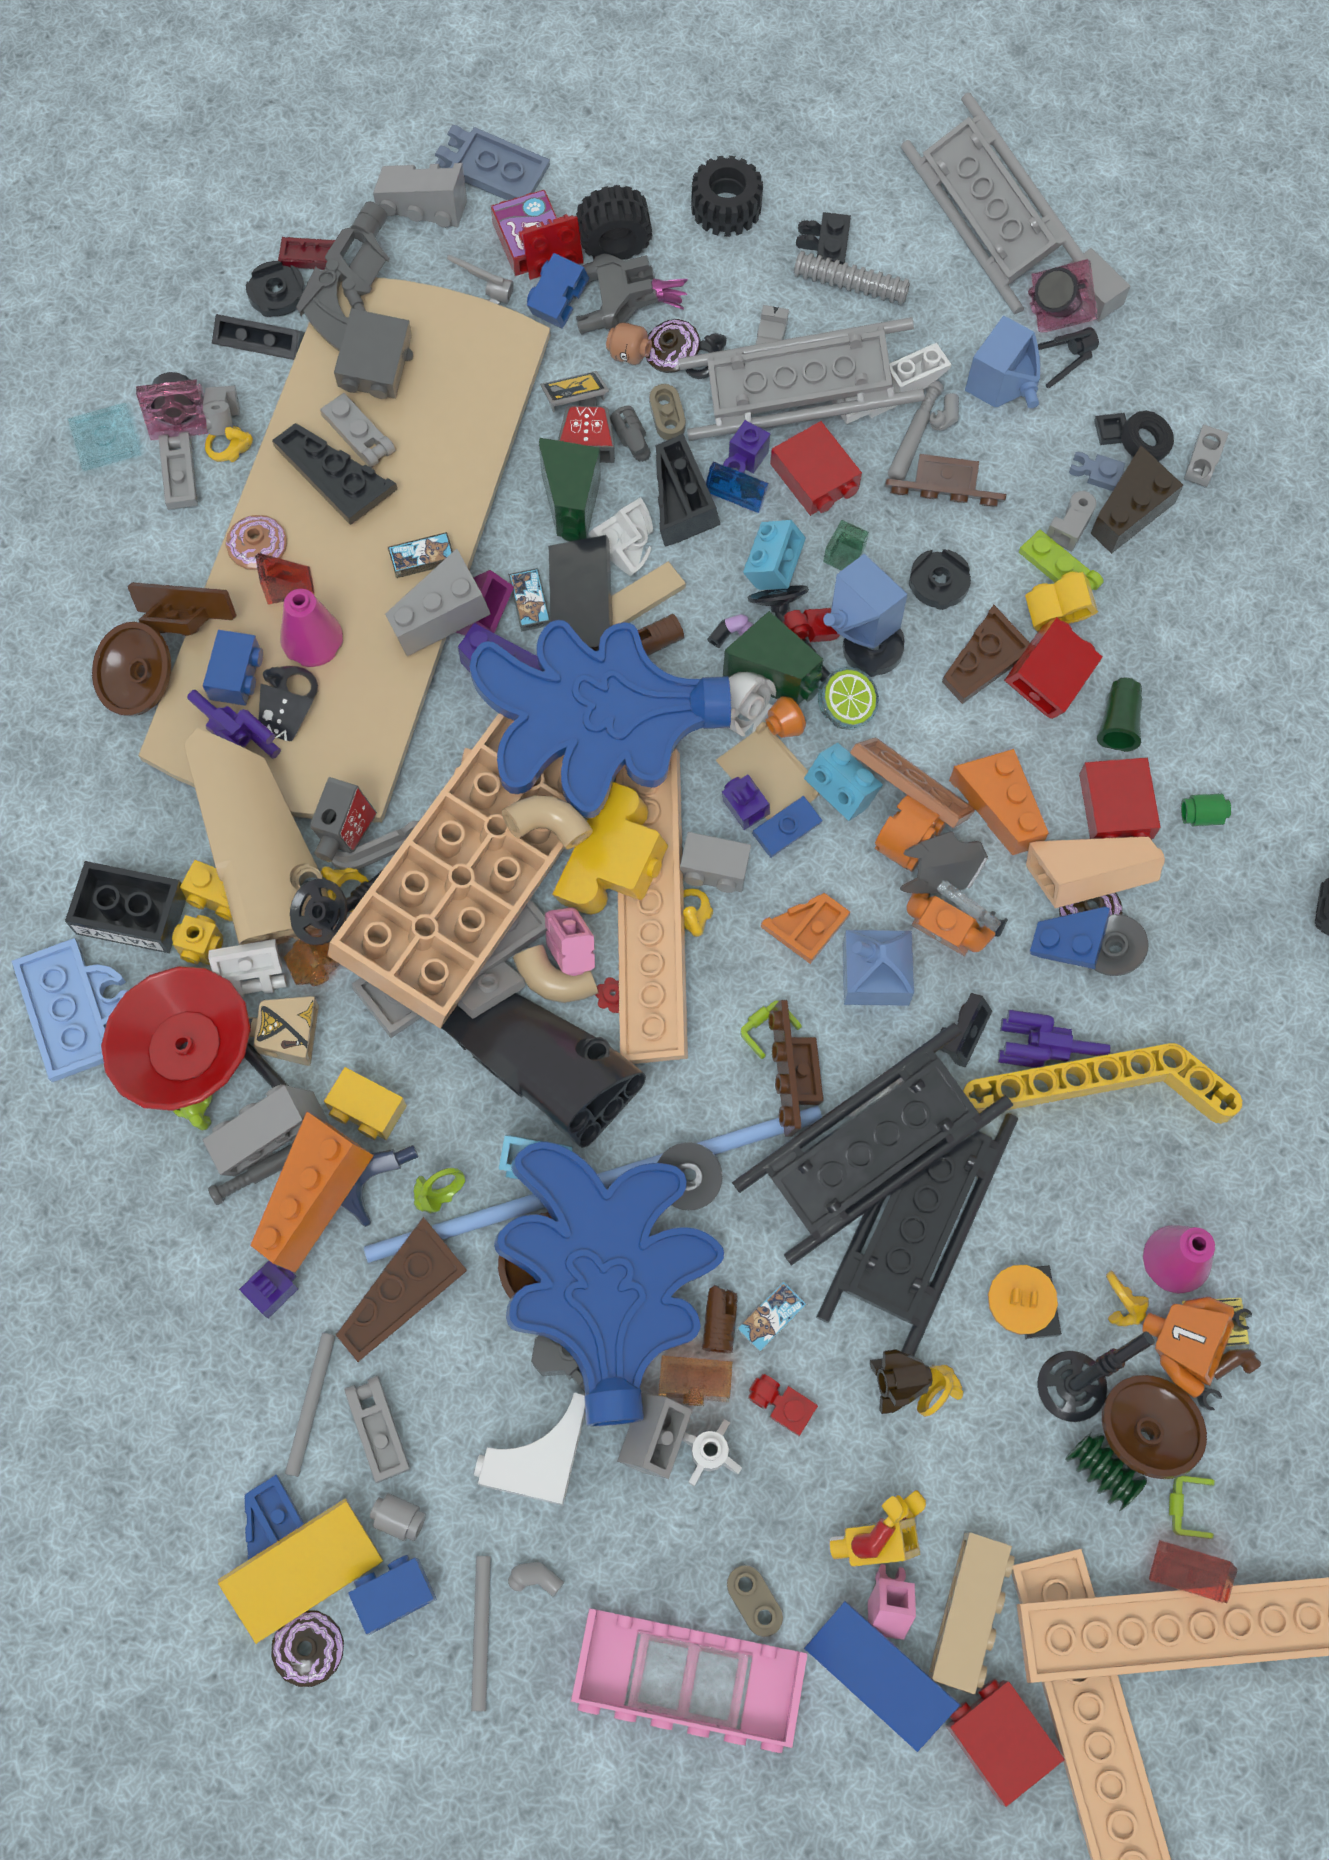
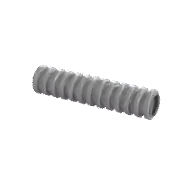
[794,251,910,305]

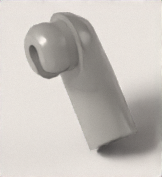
[929,393,959,431]
[508,1562,564,1597]

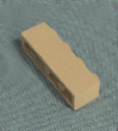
[928,1532,1015,1695]

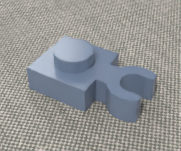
[1069,452,1126,491]

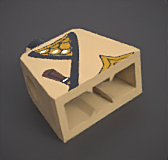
[248,996,319,1066]

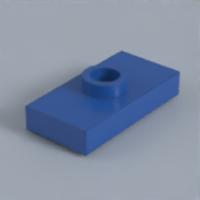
[752,796,823,858]

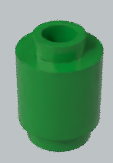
[1181,793,1231,827]

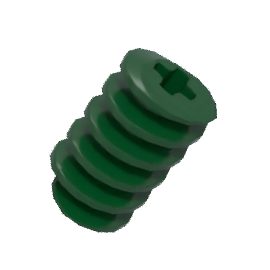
[1065,1432,1147,1512]

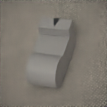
[756,305,789,345]
[203,385,240,436]
[1184,424,1229,487]
[1047,491,1096,552]

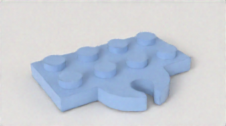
[11,938,128,1082]

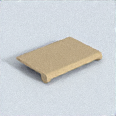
[716,722,820,820]

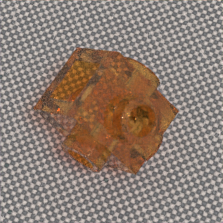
[283,935,340,986]

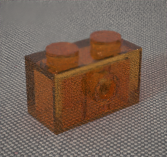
[658,1355,733,1406]

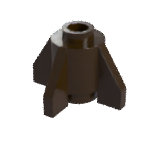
[870,1349,933,1414]

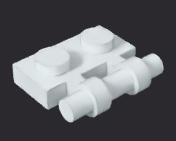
[208,939,287,998]

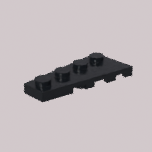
[272,423,397,525]

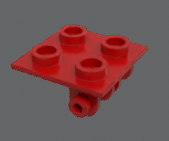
[518,214,583,280]

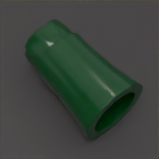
[1097,677,1143,752]

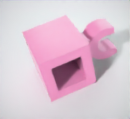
[868,1564,916,1640]

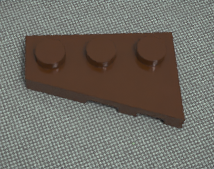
[942,604,1030,704]

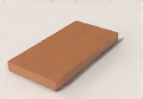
[850,737,975,828]

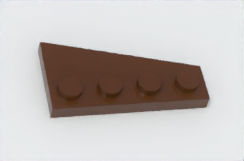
[336,1217,467,1362]

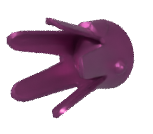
[652,278,688,310]

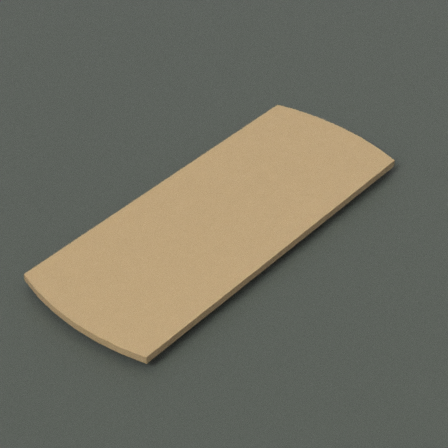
[138,277,551,823]

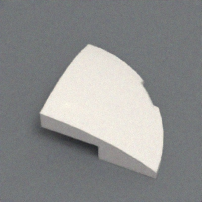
[589,497,653,576]

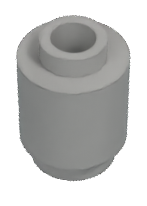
[370,1493,426,1541]

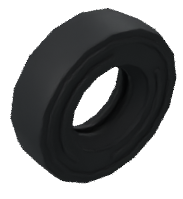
[1121,410,1174,461]

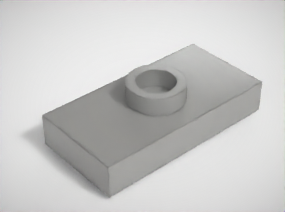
[457,961,525,1019]

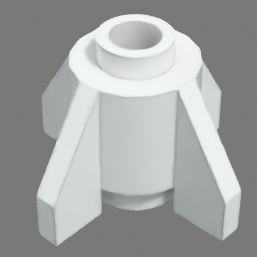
[682,1419,742,1486]

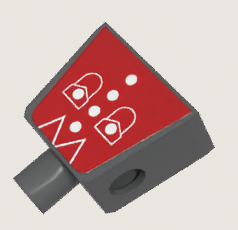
[558,397,615,463]
[311,777,377,862]

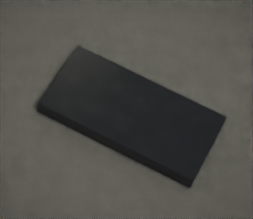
[548,535,613,651]

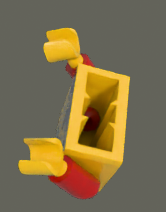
[830,1490,926,1566]

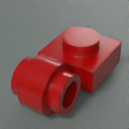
[783,608,840,643]
[748,1374,818,1437]

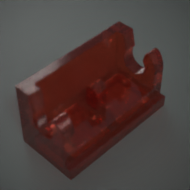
[1149,1540,1238,1604]

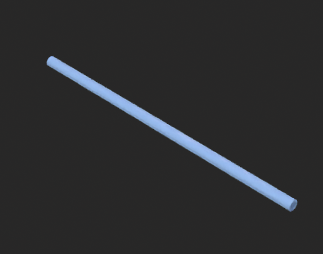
[364,1105,822,1263]

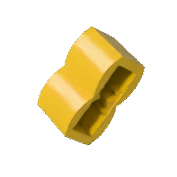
[1025,572,1098,632]

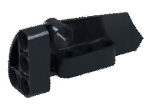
[441,993,646,1148]

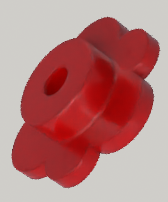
[595,977,619,1013]

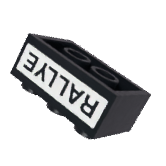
[65,861,186,953]

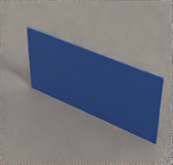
[804,1601,960,1752]

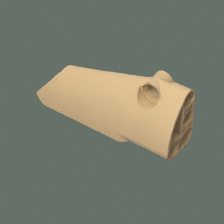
[184,727,336,945]

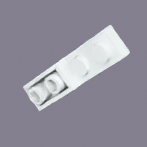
[832,343,951,424]

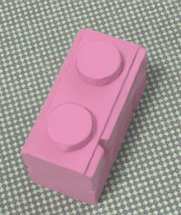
[545,907,595,976]

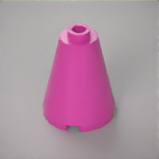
[280,589,343,667]
[1143,1225,1215,1294]

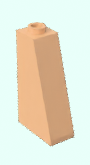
[1026,837,1165,908]

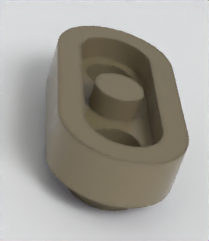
[649,384,686,440]
[727,1566,783,1637]

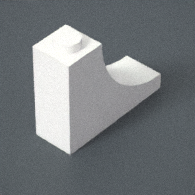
[474,1393,586,1506]

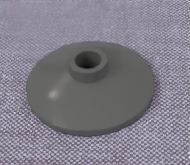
[1094,914,1149,976]
[657,1142,723,1211]

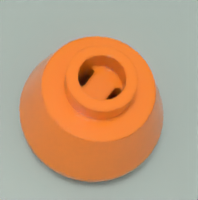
[766,696,806,738]

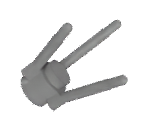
[447,255,514,305]

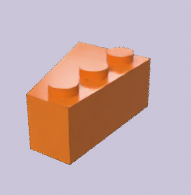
[949,749,1049,855]

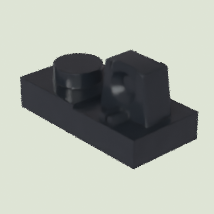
[940,993,993,1068]

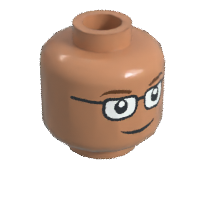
[606,322,652,365]

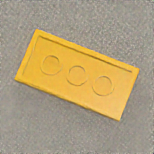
[218,1498,383,1644]

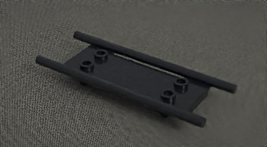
[732,1023,1013,1266]
[816,1113,1018,1357]

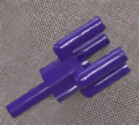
[187,690,281,759]
[998,1010,1111,1068]

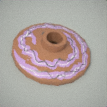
[226,515,287,570]

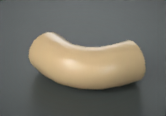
[502,795,593,849]
[513,945,598,1003]

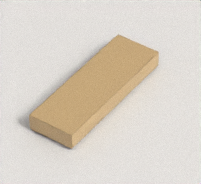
[612,561,686,625]

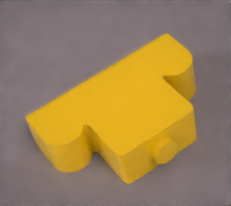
[552,782,668,915]

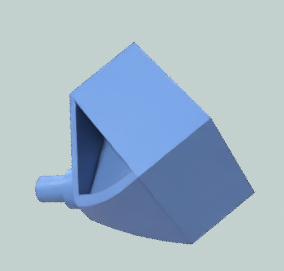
[965,315,1040,408]
[823,554,908,649]
[842,930,914,1006]

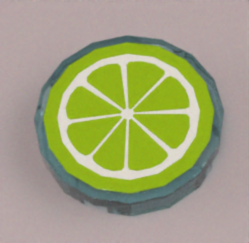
[818,667,879,730]

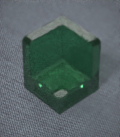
[823,520,869,571]

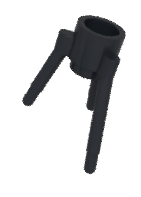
[1038,327,1099,388]

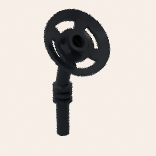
[747,585,832,687]
[290,869,383,945]
[1037,1331,1154,1422]

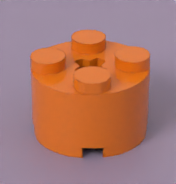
[874,795,946,872]

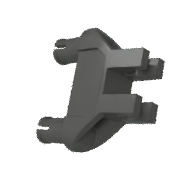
[576,254,658,335]

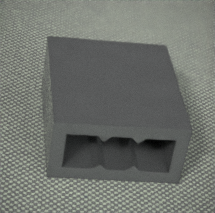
[334,308,412,399]

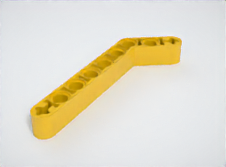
[963,1043,1243,1124]

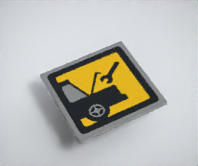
[540,371,609,413]

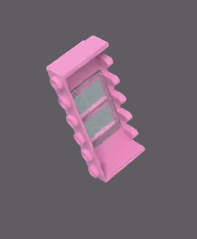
[571,1608,807,1753]

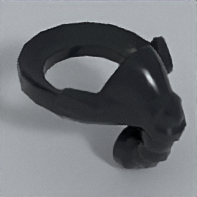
[685,333,727,379]
[263,666,318,699]

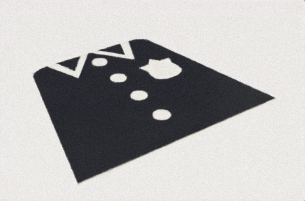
[258,684,314,741]

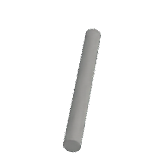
[285,1333,335,1477]
[471,1556,491,1711]

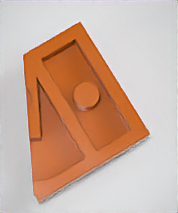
[761,893,850,964]

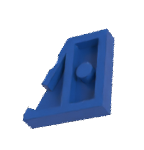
[1030,907,1111,969]
[244,1475,305,1560]

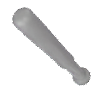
[888,381,944,481]

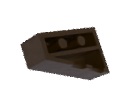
[1090,446,1184,554]

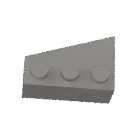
[373,163,467,228]
[385,549,490,656]
[203,1085,330,1176]

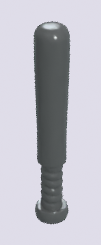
[208,1143,293,1205]

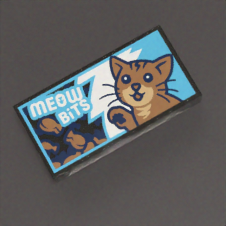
[388,532,453,578]
[508,568,551,632]

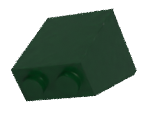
[539,438,601,542]
[723,611,823,705]

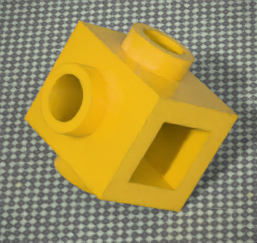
[172,915,223,966]

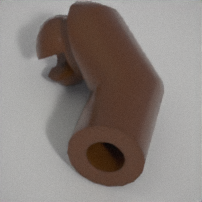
[1214,1348,1261,1380]

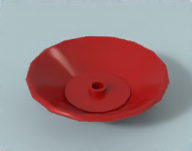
[101,966,251,1111]

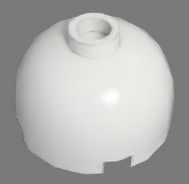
[729,672,776,736]

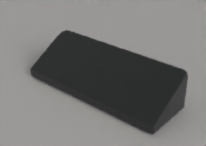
[211,314,305,360]

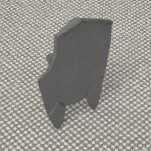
[900,831,988,894]

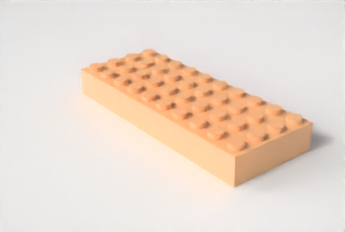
[327,714,586,1029]

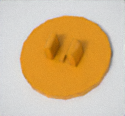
[988,1265,1058,1335]

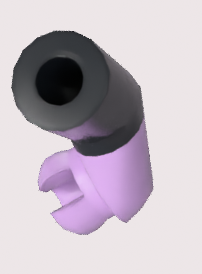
[707,614,753,648]

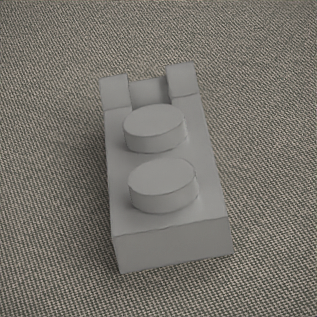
[320,393,395,468]
[159,431,198,510]
[344,1376,411,1483]

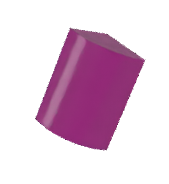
[456,570,514,635]

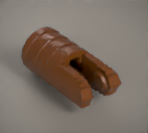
[638,614,685,656]
[702,1285,738,1353]

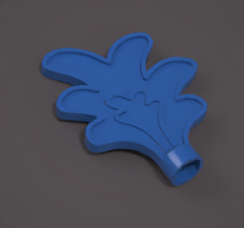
[469,620,731,818]
[494,1142,724,1426]

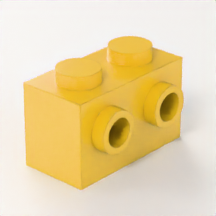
[180,859,233,921]
[324,1067,407,1141]

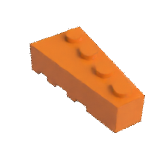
[250,1112,374,1273]

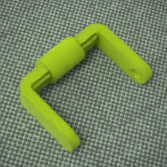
[740,1000,802,1060]
[1169,1476,1215,1539]

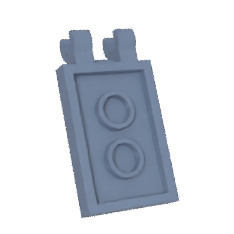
[435,125,550,200]

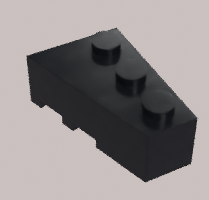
[655,434,721,547]

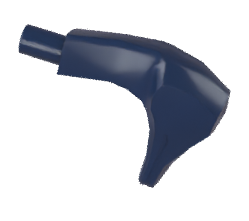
[341,1145,419,1227]

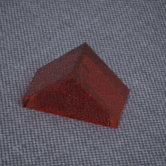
[255,553,315,605]

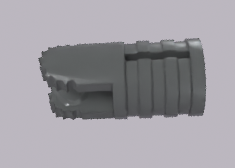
[610,406,651,462]

